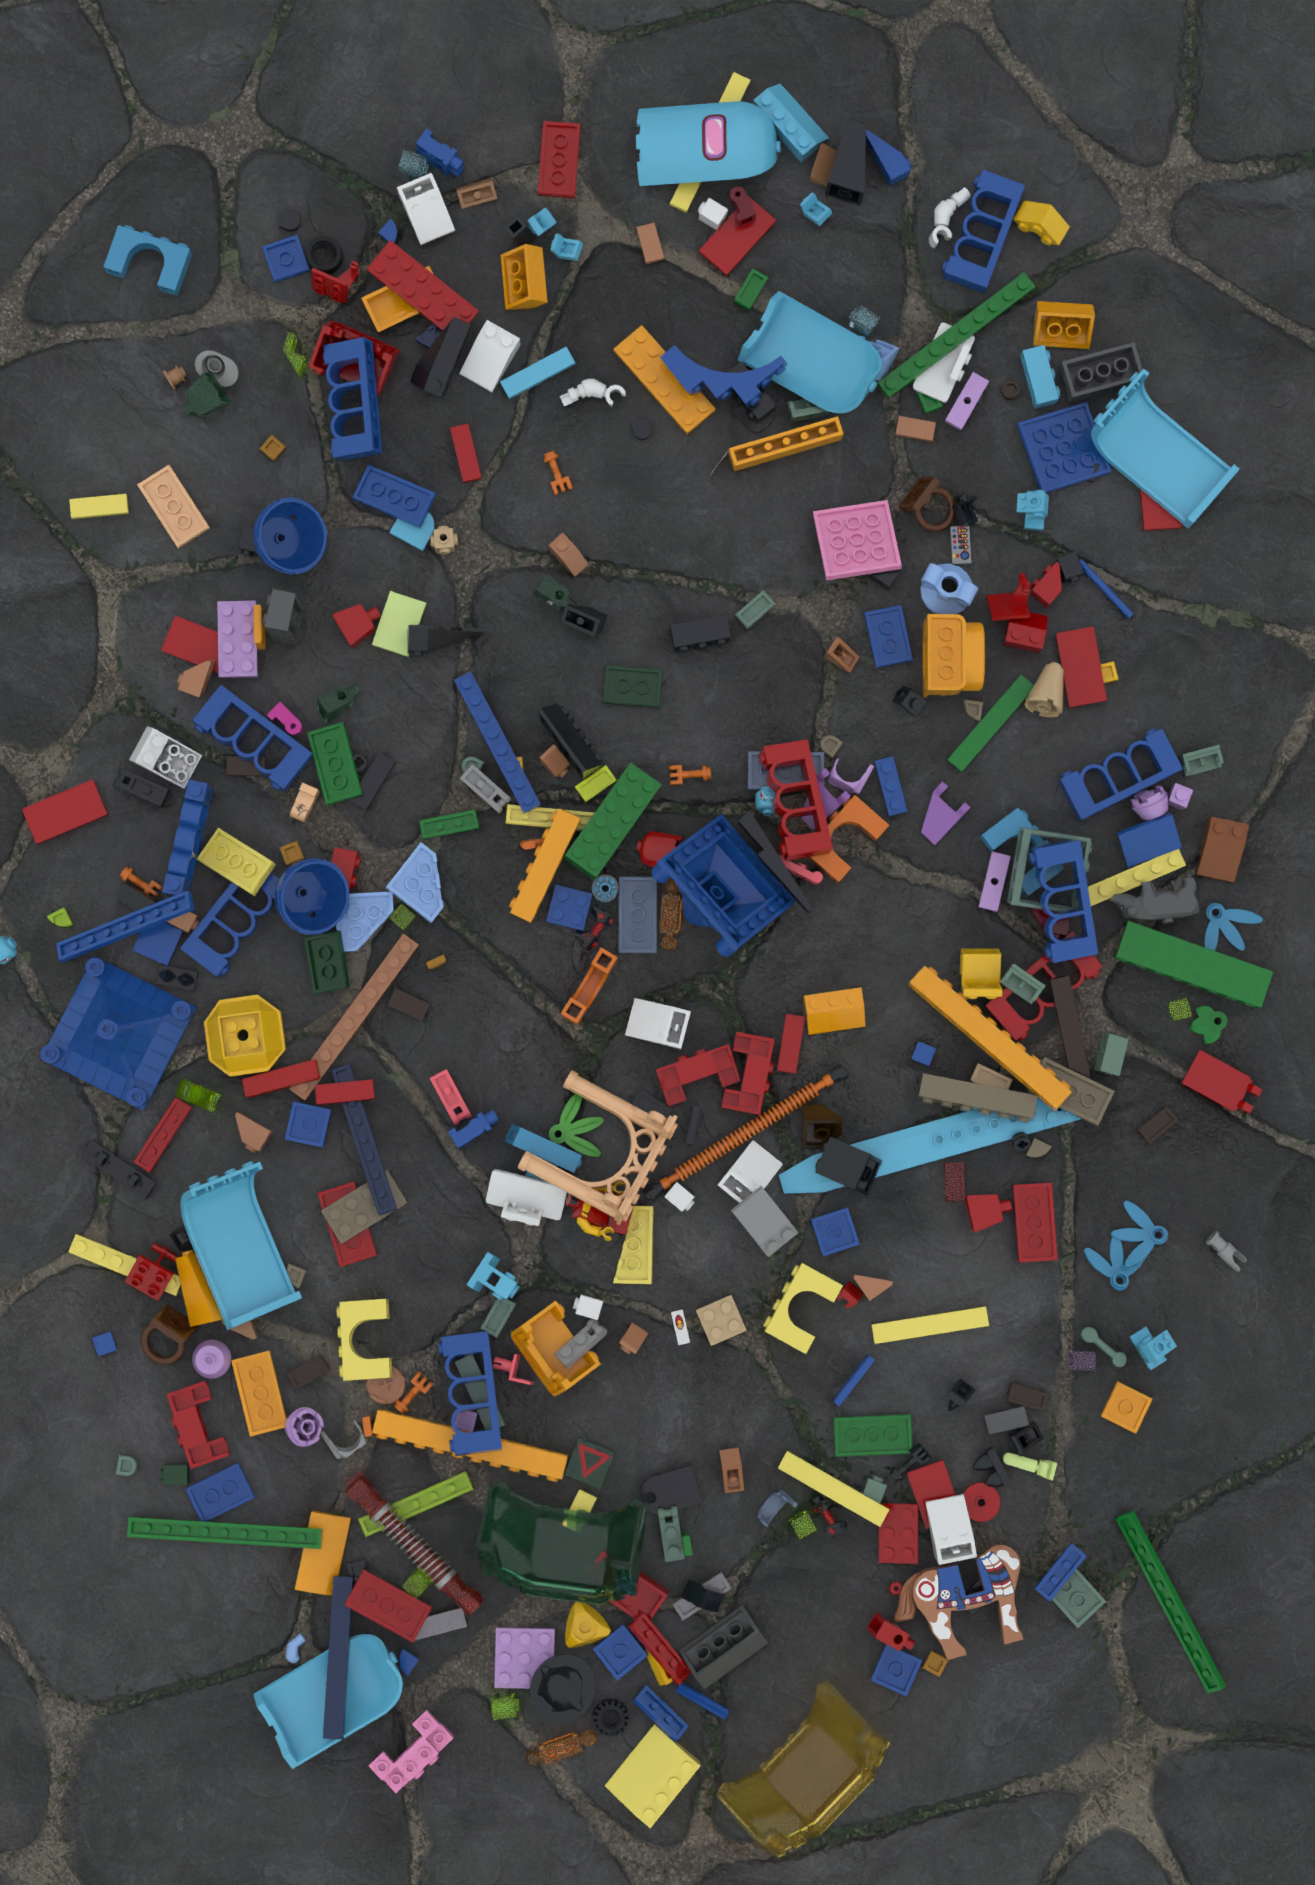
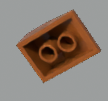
[1196,817,1249,883]

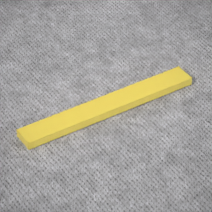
[670,72,750,213]

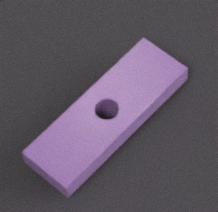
[945,372,989,431]
[978,851,1011,912]

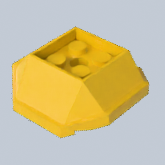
[204,995,286,1077]

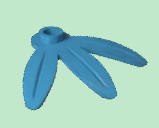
[1204,903,1263,951]
[1111,1200,1168,1268]
[1084,1237,1147,1291]

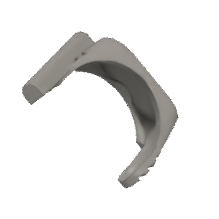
[320,1419,368,1459]

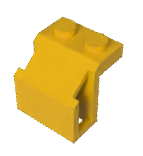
[960,949,1002,999]

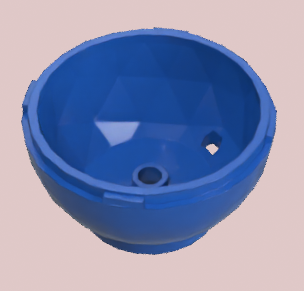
[252,497,328,575]
[275,858,349,935]

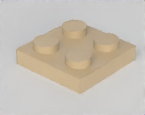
[696,1295,747,1346]

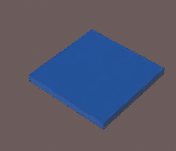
[1016,402,1112,493]

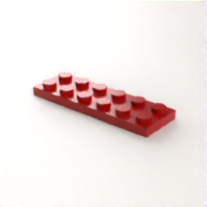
[367,240,479,331]

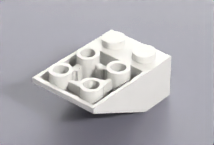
[397,173,455,245]
[129,726,202,789]
[625,998,691,1050]
[717,1140,783,1203]
[925,1494,977,1565]

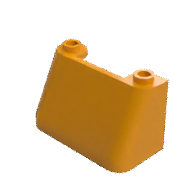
[511,1301,601,1396]

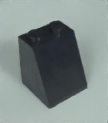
[815,1137,882,1196]

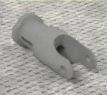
[1206,1231,1247,1272]

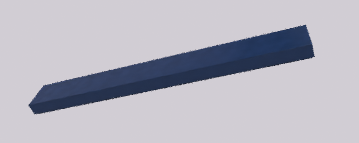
[331,1064,398,1216]
[323,1576,354,1739]

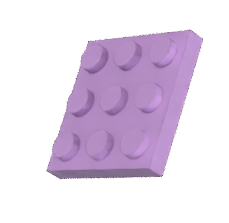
[494,1627,555,1689]

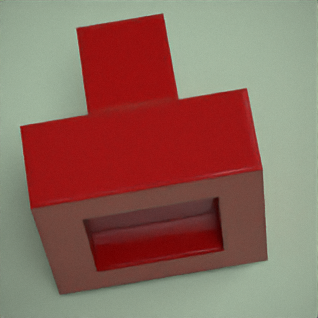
[836,1281,863,1309]

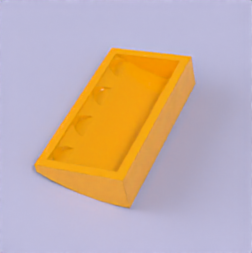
[361,266,433,333]
[295,1510,351,1596]

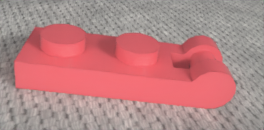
[779,854,823,885]
[430,1069,472,1126]

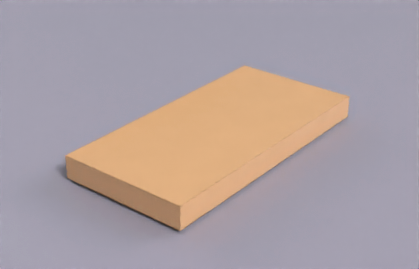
[137,465,210,549]

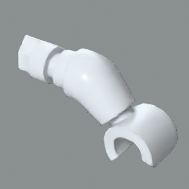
[929,187,971,248]
[560,379,626,407]

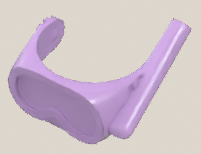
[828,758,874,794]

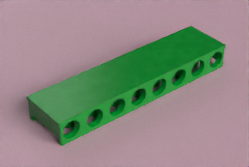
[1114,921,1273,1009]

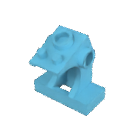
[1016,490,1049,531]
[467,1252,520,1301]
[1129,1327,1177,1370]

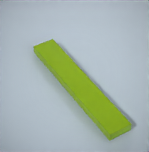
[358,1471,474,1537]

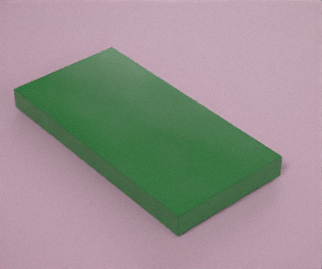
[307,722,363,806]
[833,1414,913,1457]

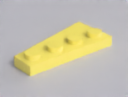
[613,1206,654,1284]

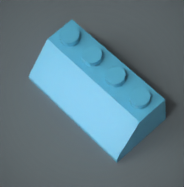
[753,84,830,163]

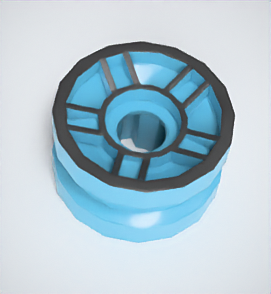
[592,874,619,903]

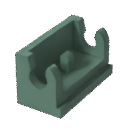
[787,399,829,423]
[1179,745,1224,777]
[1000,964,1045,1004]
[1093,1034,1129,1076]

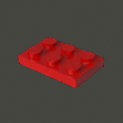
[879,1503,919,1564]

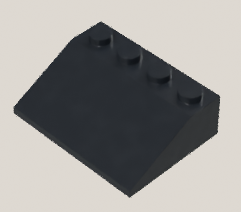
[538,704,603,780]

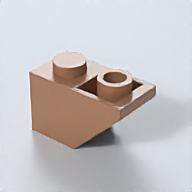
[619,1322,648,1355]

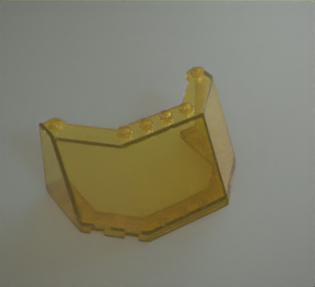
[715,1680,891,1858]

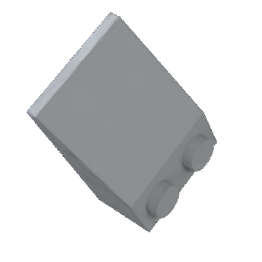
[731,1186,798,1257]

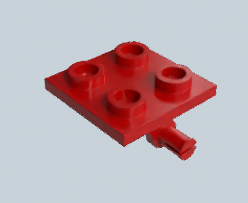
[311,261,360,304]
[986,573,1031,621]
[125,1242,178,1301]

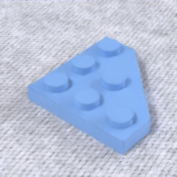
[385,843,443,923]
[336,892,394,952]

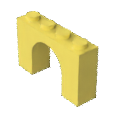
[763,1263,843,1354]
[337,1299,393,1381]

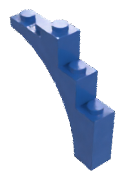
[660,345,787,407]

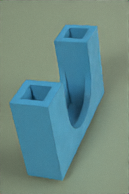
[103,225,193,296]
[980,808,1065,897]

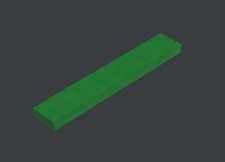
[947,675,1034,772]

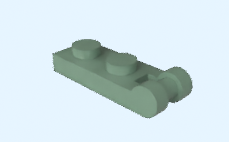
[658,1506,685,1562]

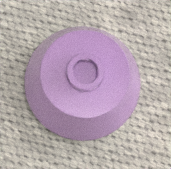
[1131,786,1168,820]
[192,1339,231,1379]
[284,1407,324,1447]

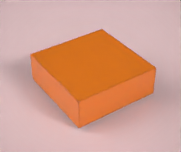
[362,1415,374,1437]

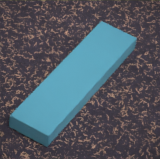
[500,347,575,400]

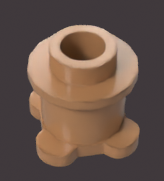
[163,365,187,390]

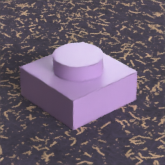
[455,1411,478,1432]

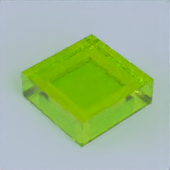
[389,903,416,931]
[1168,998,1192,1021]

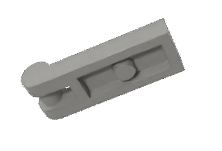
[459,764,512,814]
[554,1319,607,1369]

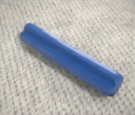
[676,1682,729,1720]

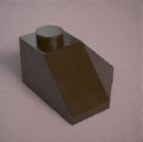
[802,1105,843,1149]

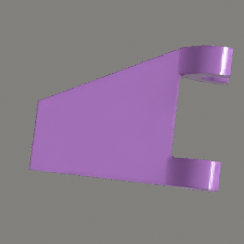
[801,768,851,830]
[921,781,971,845]

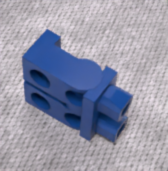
[416,128,464,178]
[448,1110,499,1149]

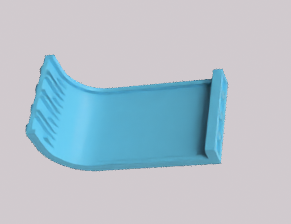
[1091,369,1239,529]
[181,1161,302,1330]

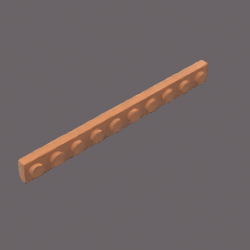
[290,934,419,1101]

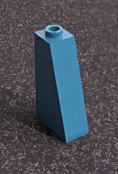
[504,1124,582,1173]

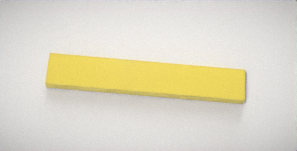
[506,804,594,831]
[871,1306,989,1344]
[778,1451,890,1527]

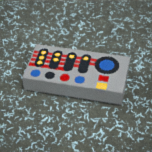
[950,526,971,565]

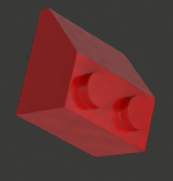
[1003,612,1048,653]

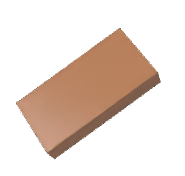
[636,222,664,264]
[895,416,936,442]

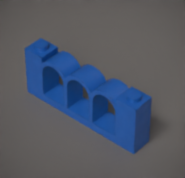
[941,170,1025,294]
[323,337,382,461]
[192,685,313,793]
[1058,728,1183,822]
[162,779,214,897]
[1029,839,1098,963]
[180,873,279,978]
[438,1331,502,1456]

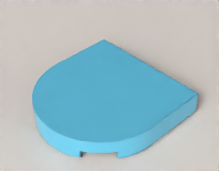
[389,512,434,552]

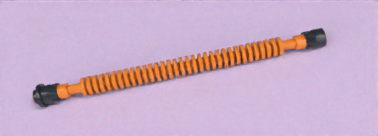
[643,1064,848,1202]

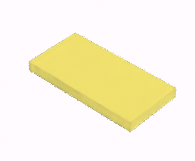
[197,828,276,896]

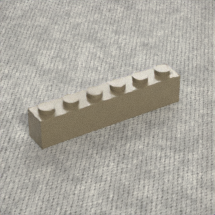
[918,1073,1038,1123]

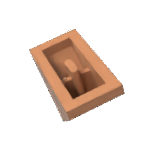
[825,637,860,673]
[852,1274,893,1301]

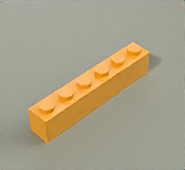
[728,416,843,471]
[509,808,582,923]

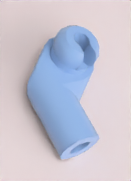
[286,1633,306,1663]

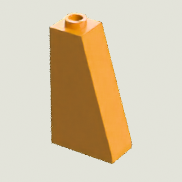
[175,1250,223,1327]

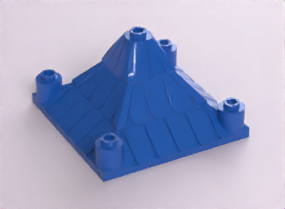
[651,814,796,957]
[40,956,197,1111]

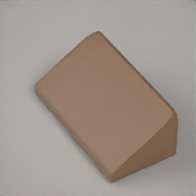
[809,143,837,187]
[456,178,497,209]

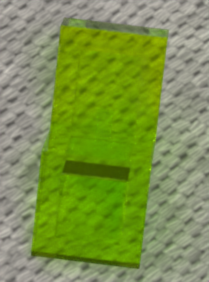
[283,332,307,379]
[175,1078,221,1112]

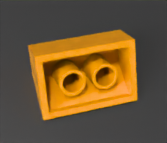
[500,244,548,310]
[1033,301,1095,349]
[803,987,865,1035]

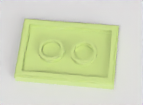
[372,591,427,657]

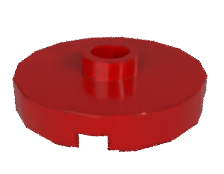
[963,1482,1000,1522]

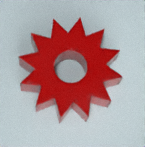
[888,1580,903,1596]

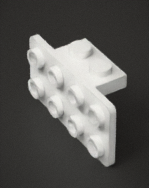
[913,323,975,403]
[486,1169,567,1226]

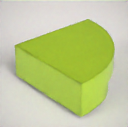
[47,908,74,927]

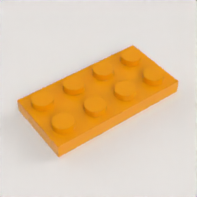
[231,1350,287,1437]

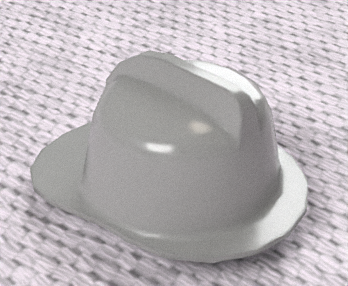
[195,350,239,387]

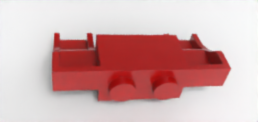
[656,1044,741,1107]

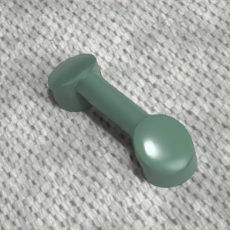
[1080,1327,1127,1367]

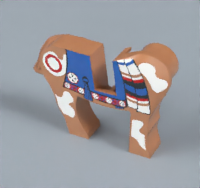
[894,1545,1023,1660]

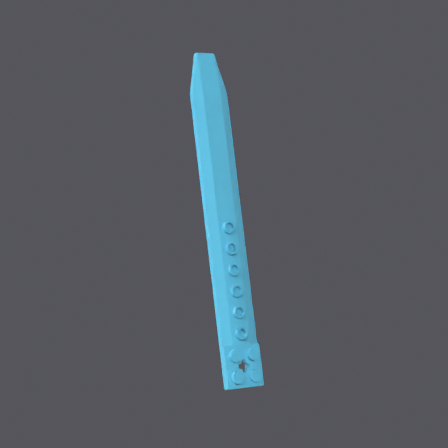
[779,1097,1081,1194]

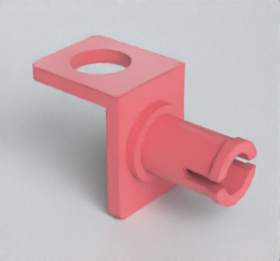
[493,1354,534,1385]

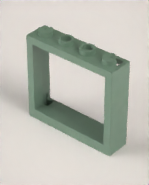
[1007,827,1092,912]

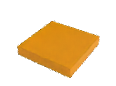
[254,605,266,650]
[1100,1381,1152,1434]

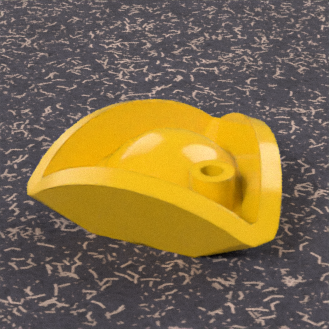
[565,1601,611,1648]

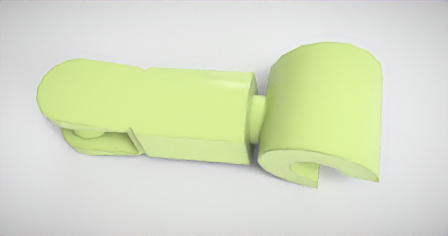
[1002,1452,1057,1481]

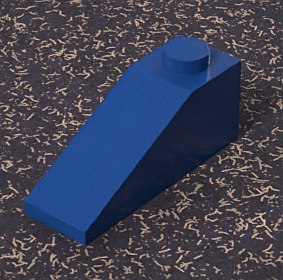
[865,130,912,186]

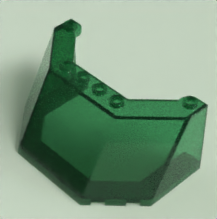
[475,1482,647,1605]

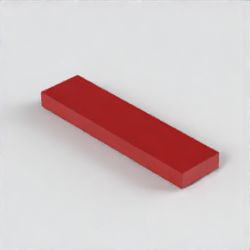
[242,1059,320,1098]
[133,1097,193,1173]
[628,1612,691,1685]

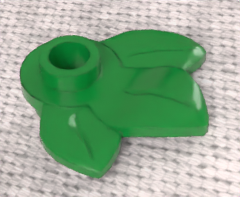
[1190,1006,1228,1044]

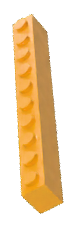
[909,965,1072,1112]
[372,1408,568,1482]

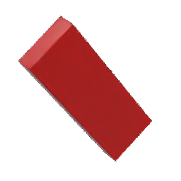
[450,423,482,483]
[777,1014,805,1074]
[315,1079,375,1105]

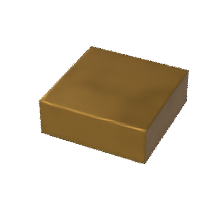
[259,435,287,462]
[279,841,304,866]
[426,954,447,970]
[922,1650,948,1677]

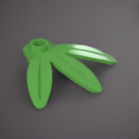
[549,1094,604,1157]

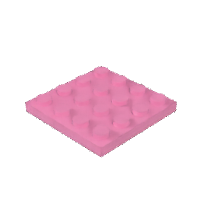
[813,500,902,580]

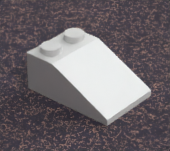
[460,320,521,392]

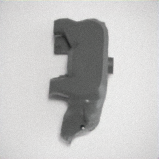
[1110,877,1199,924]

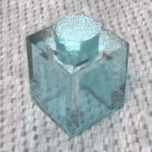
[398,150,428,179]
[849,305,880,338]

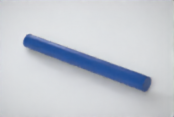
[1079,559,1134,619]

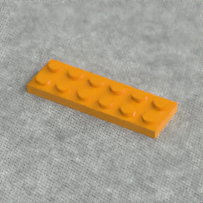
[613,325,716,435]

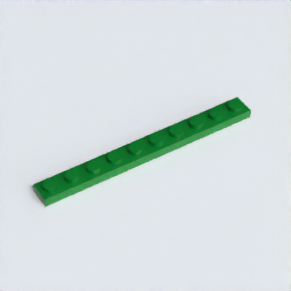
[877,272,1036,399]
[1115,1510,1226,1694]
[127,1516,323,1549]

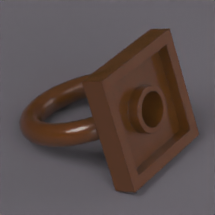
[898,477,956,532]
[141,1304,199,1365]

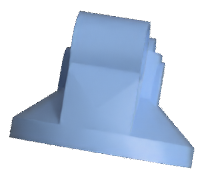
[920,563,978,614]

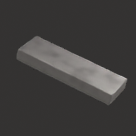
[672,1571,732,1621]
[414,1607,467,1641]

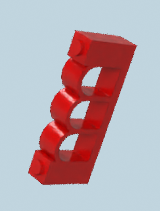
[758,739,833,861]
[983,931,1102,1042]

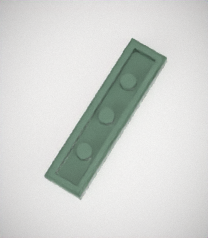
[455,1355,505,1430]

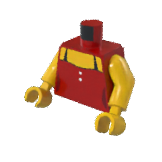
[566,1182,625,1241]

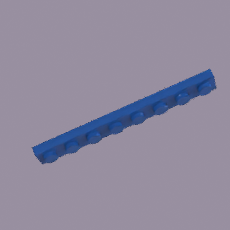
[454,671,541,814]
[56,890,194,963]

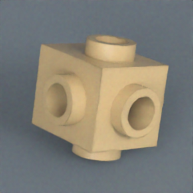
[430,526,458,555]

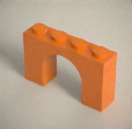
[807,795,889,884]
[561,947,618,1026]

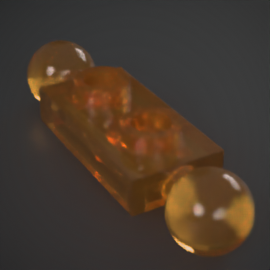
[659,878,682,951]
[525,1730,596,1766]

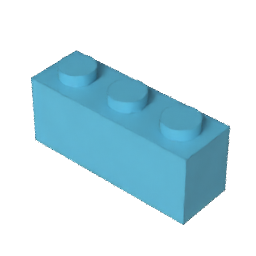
[1020,345,1060,409]

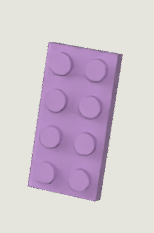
[217,601,258,678]

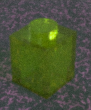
[789,1510,817,1539]
[491,1694,520,1720]

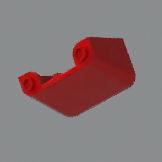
[308,321,400,398]

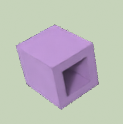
[1168,783,1193,810]

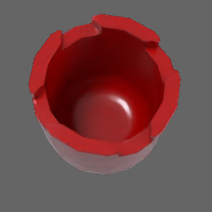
[636,831,684,868]

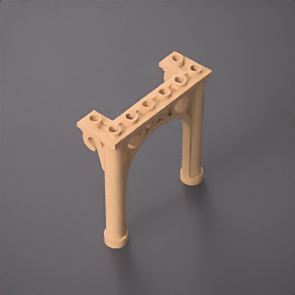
[517,1070,678,1226]

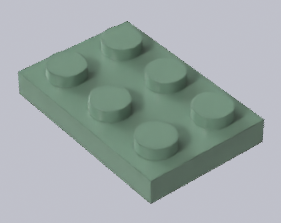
[1052,1569,1106,1628]

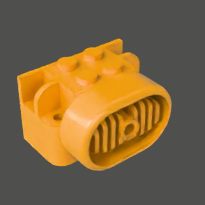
[923,614,985,698]

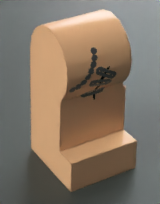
[290,783,320,822]

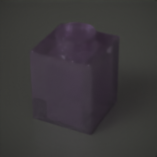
[1066,1350,1096,1371]

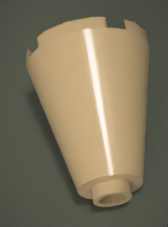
[1024,662,1064,718]

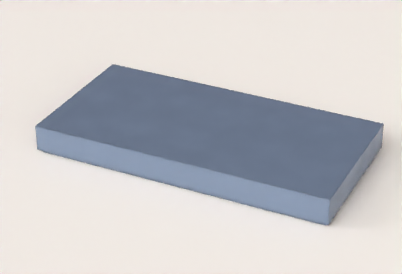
[748,751,824,791]
[618,877,657,954]

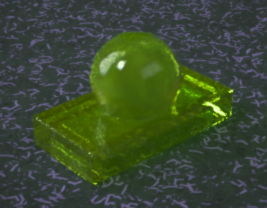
[401,1558,442,1599]

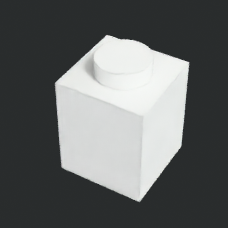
[698,198,728,230]
[664,1182,695,1211]
[573,1294,603,1320]

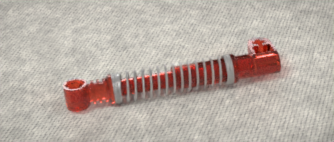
[345,1476,485,1617]

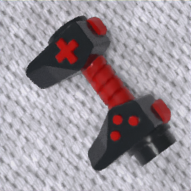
[575,907,614,951]
[811,1494,848,1537]

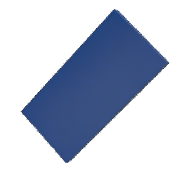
[352,464,437,529]

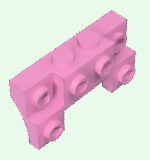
[369,1709,454,1793]

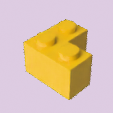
[1013,201,1070,246]

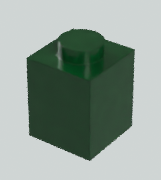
[160,1463,190,1485]

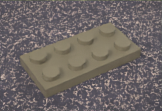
[1027,1057,1115,1127]
[321,1170,407,1244]

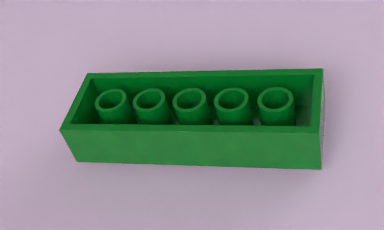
[563,762,662,880]

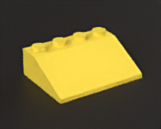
[605,1723,701,1828]

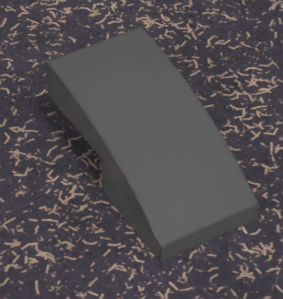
[984,1406,1030,1434]

